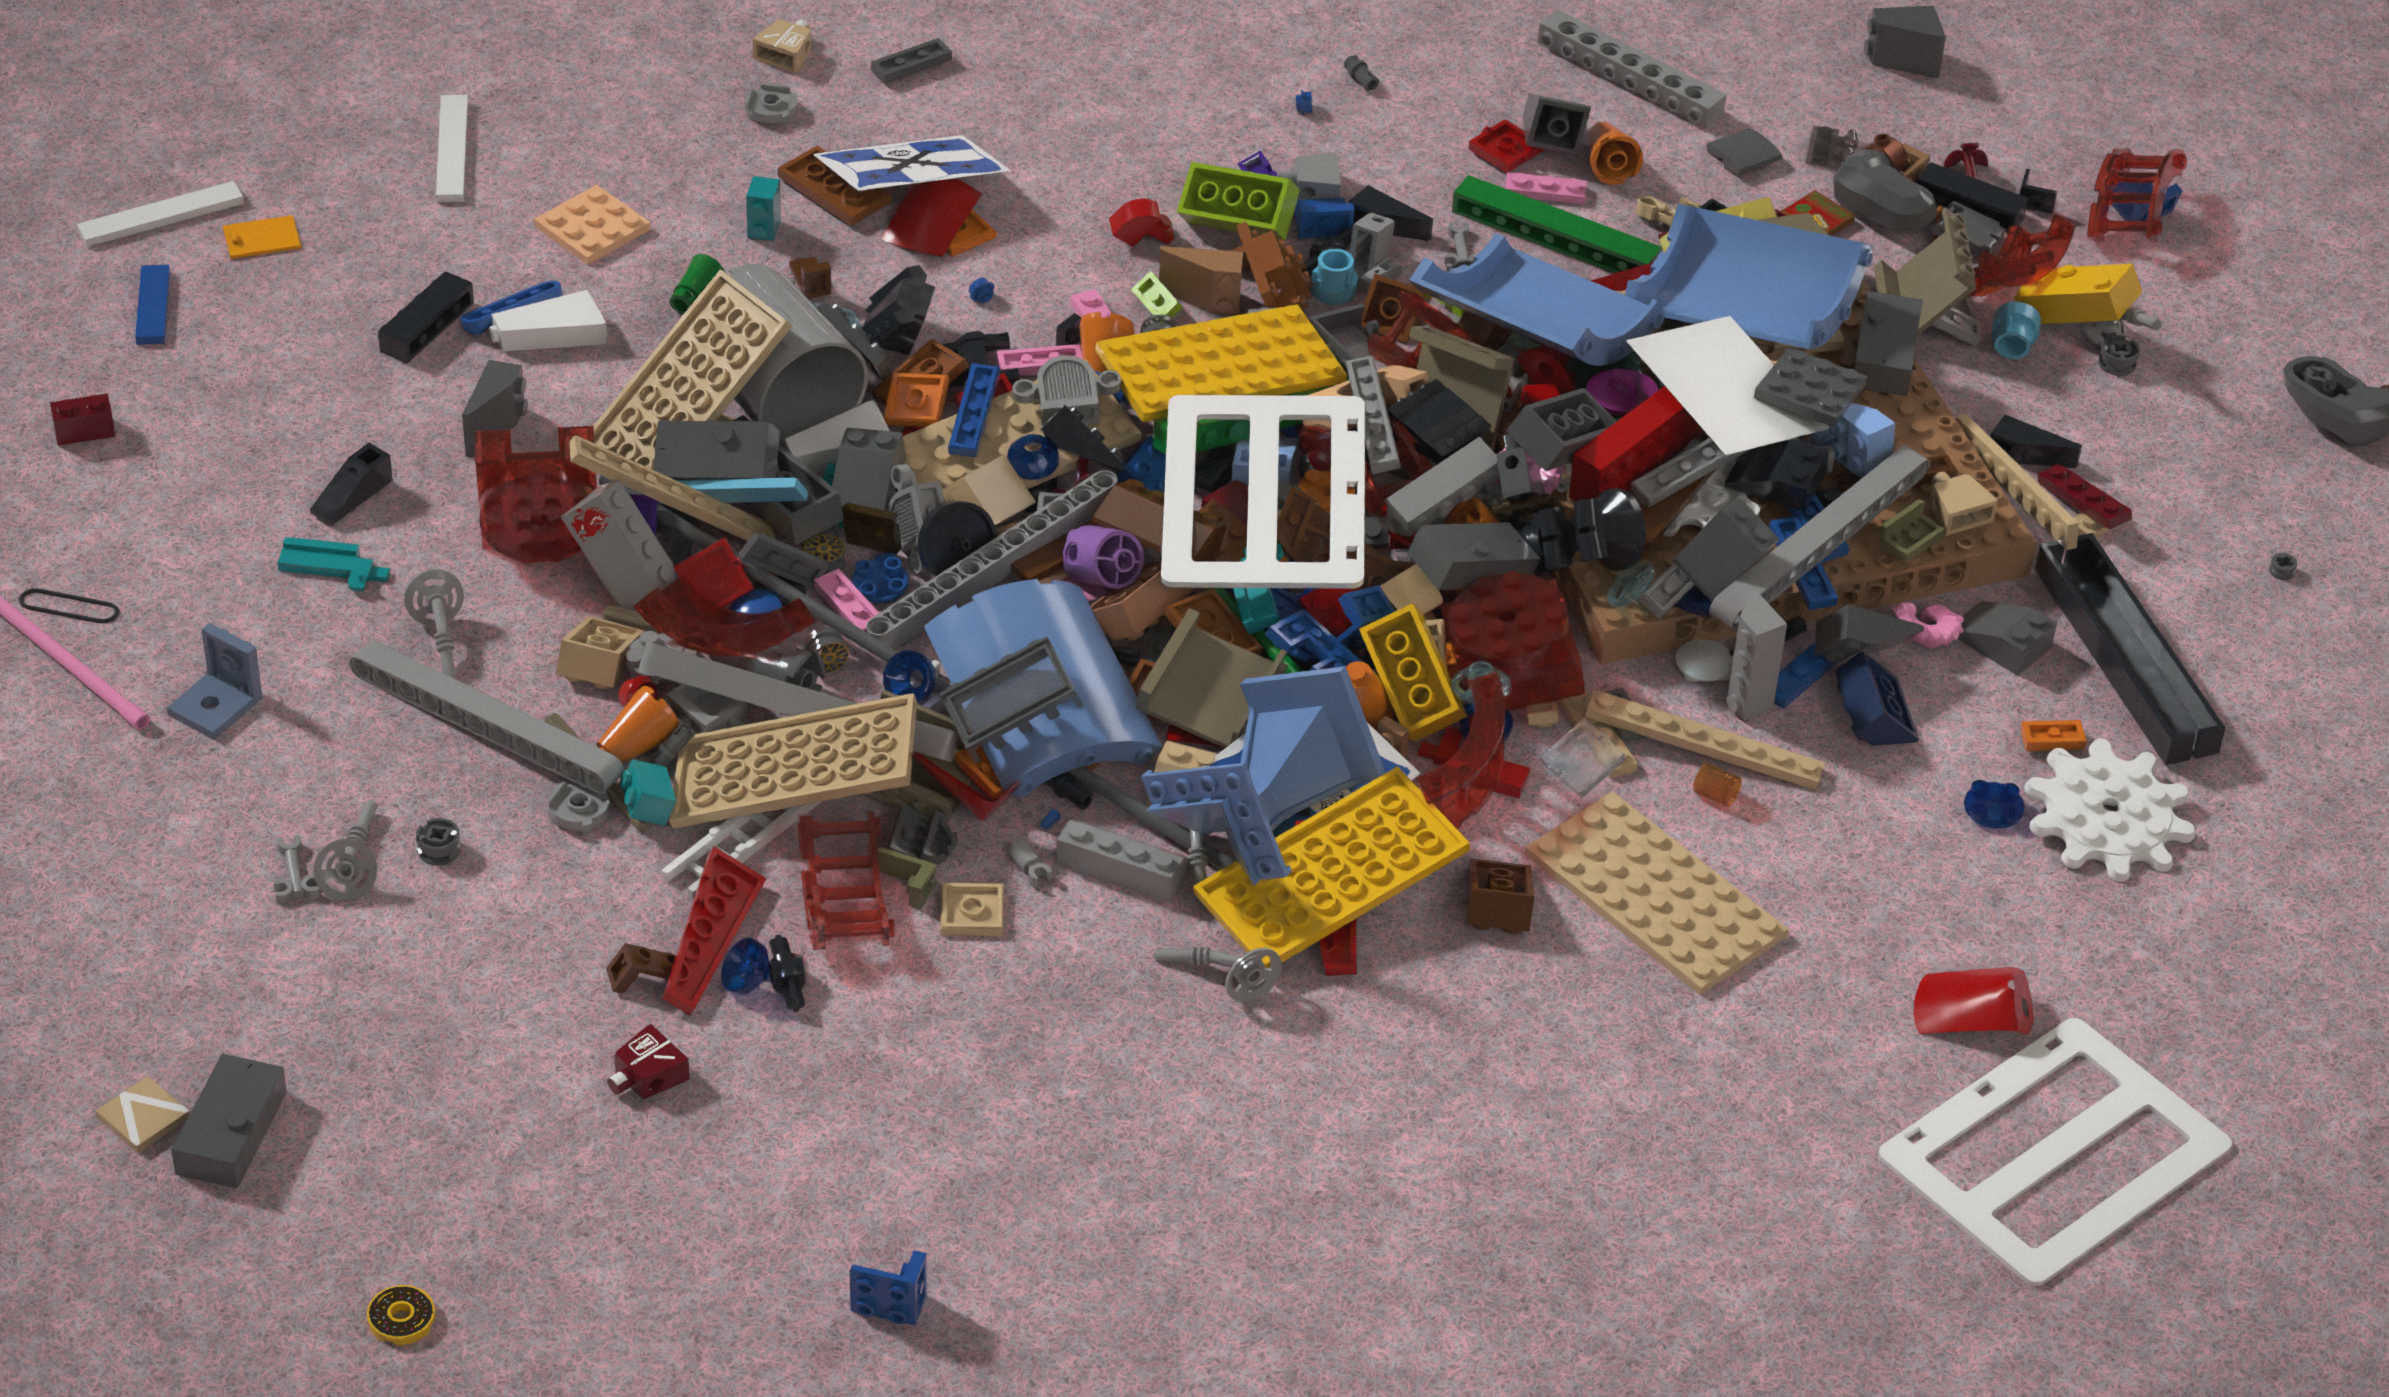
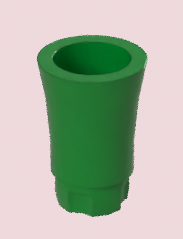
[669,254,725,315]

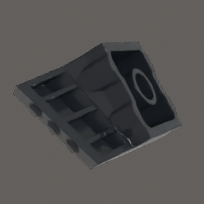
[861,265,935,355]
[1387,379,1492,461]

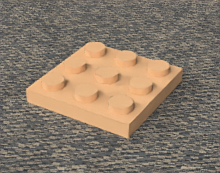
[534,185,651,265]

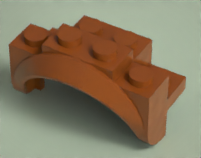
[1230,222,1313,317]

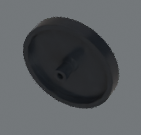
[918,501,998,578]

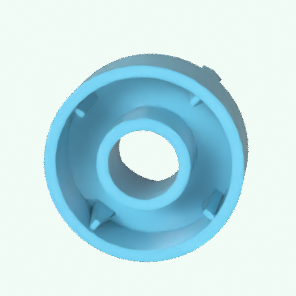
[1311,249,1358,305]
[1992,302,2041,360]

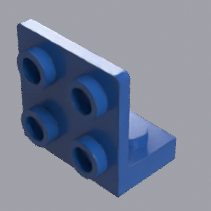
[2101,172,2183,229]
[1293,198,1354,239]
[1116,435,1166,493]
[1337,585,1395,650]
[850,1250,927,1326]

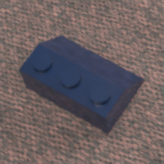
[1835,651,1920,746]

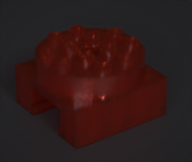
[475,426,597,564]
[1440,571,1585,719]

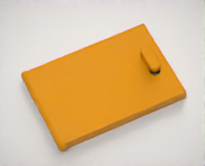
[222,215,302,259]

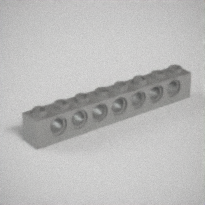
[1538,10,1727,129]

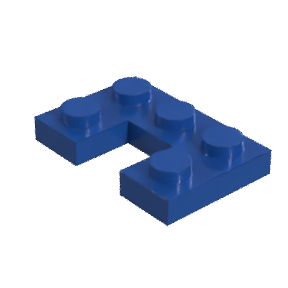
[1265,609,1362,671]

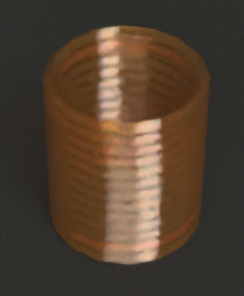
[1693,762,1742,807]

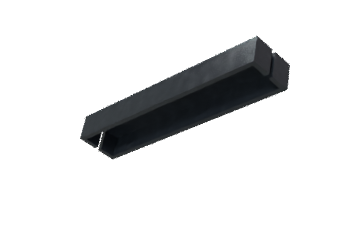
[2035,533,2226,766]

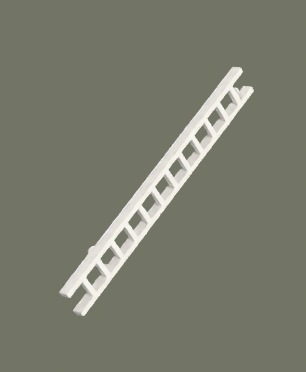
[661,659,952,900]

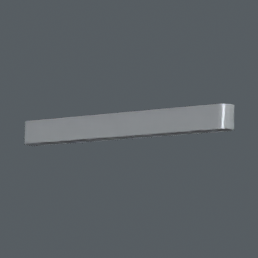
[1709,445,1930,630]
[866,470,1118,650]
[349,641,624,794]
[638,641,960,762]

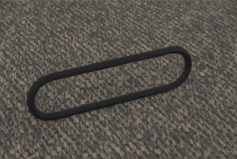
[19,588,119,623]

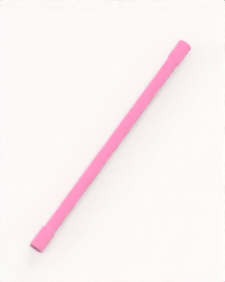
[0,596,150,730]

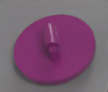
[1586,369,1658,416]

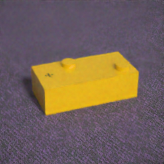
[2013,263,2142,324]
[1359,603,1468,742]

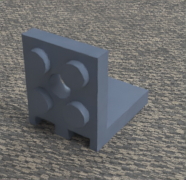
[167,623,263,740]

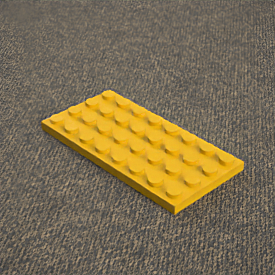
[1095,304,1347,422]
[1193,766,1470,969]

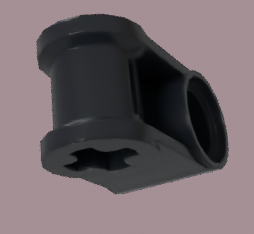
[1194,445,1235,496]

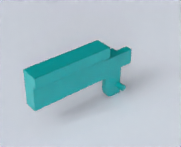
[277,537,390,592]
[1233,543,1284,635]

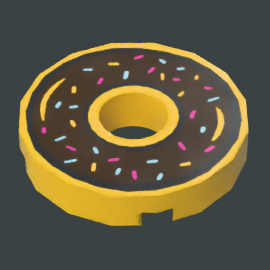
[366,1285,436,1346]

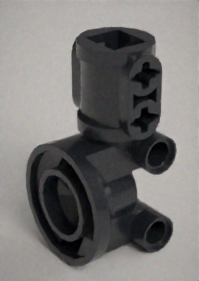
[1512,488,1646,575]

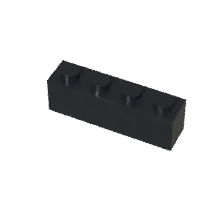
[1917,162,2029,235]
[378,271,474,364]

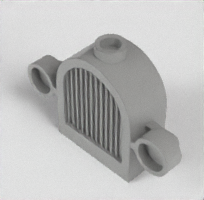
[1013,355,1121,426]
[888,464,945,574]
[666,681,749,734]

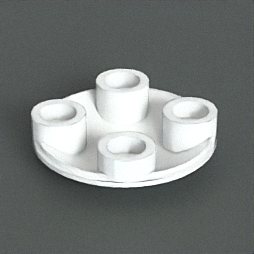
[1675,639,1733,682]

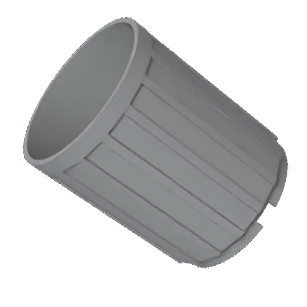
[730,264,868,448]

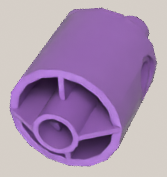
[1063,525,1144,589]

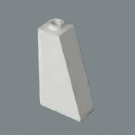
[489,290,607,351]
[785,400,890,473]

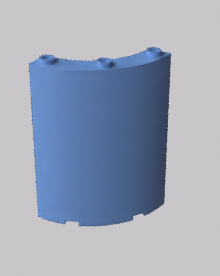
[1625,204,1873,349]
[1409,233,1666,366]
[924,579,1163,798]

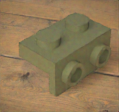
[1879,499,1945,564]

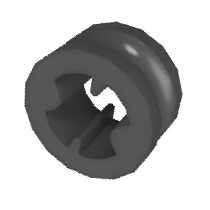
[2269,553,2298,580]

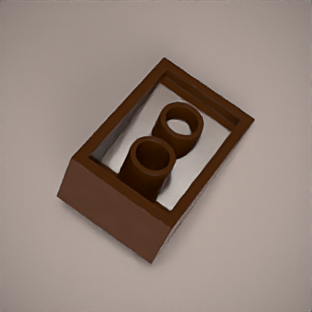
[1466,858,1534,934]

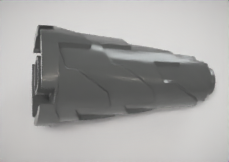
[709,640,825,692]

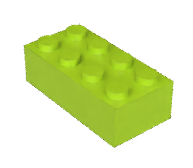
[1177,162,1300,241]

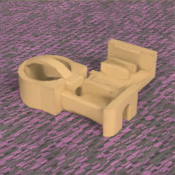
[1635,196,1701,228]

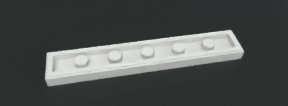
[436,95,468,202]
[77,181,244,247]

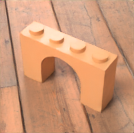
[1302,365,1429,433]

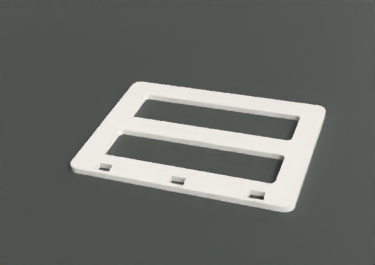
[1161,395,1365,589]
[1878,1018,2232,1286]

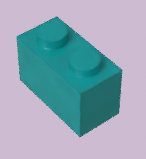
[746,176,781,241]
[620,759,676,826]

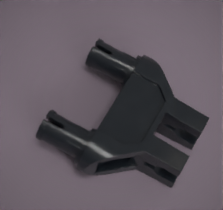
[942,331,1020,387]

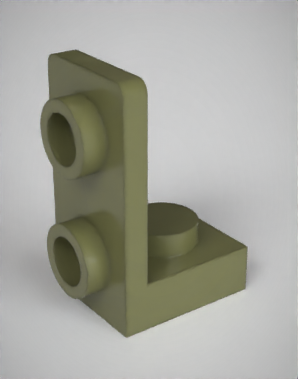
[876,847,936,910]

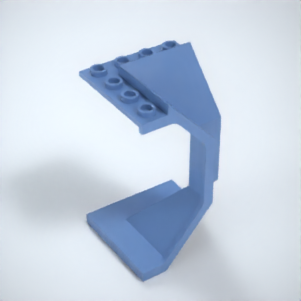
[1141,666,1386,885]

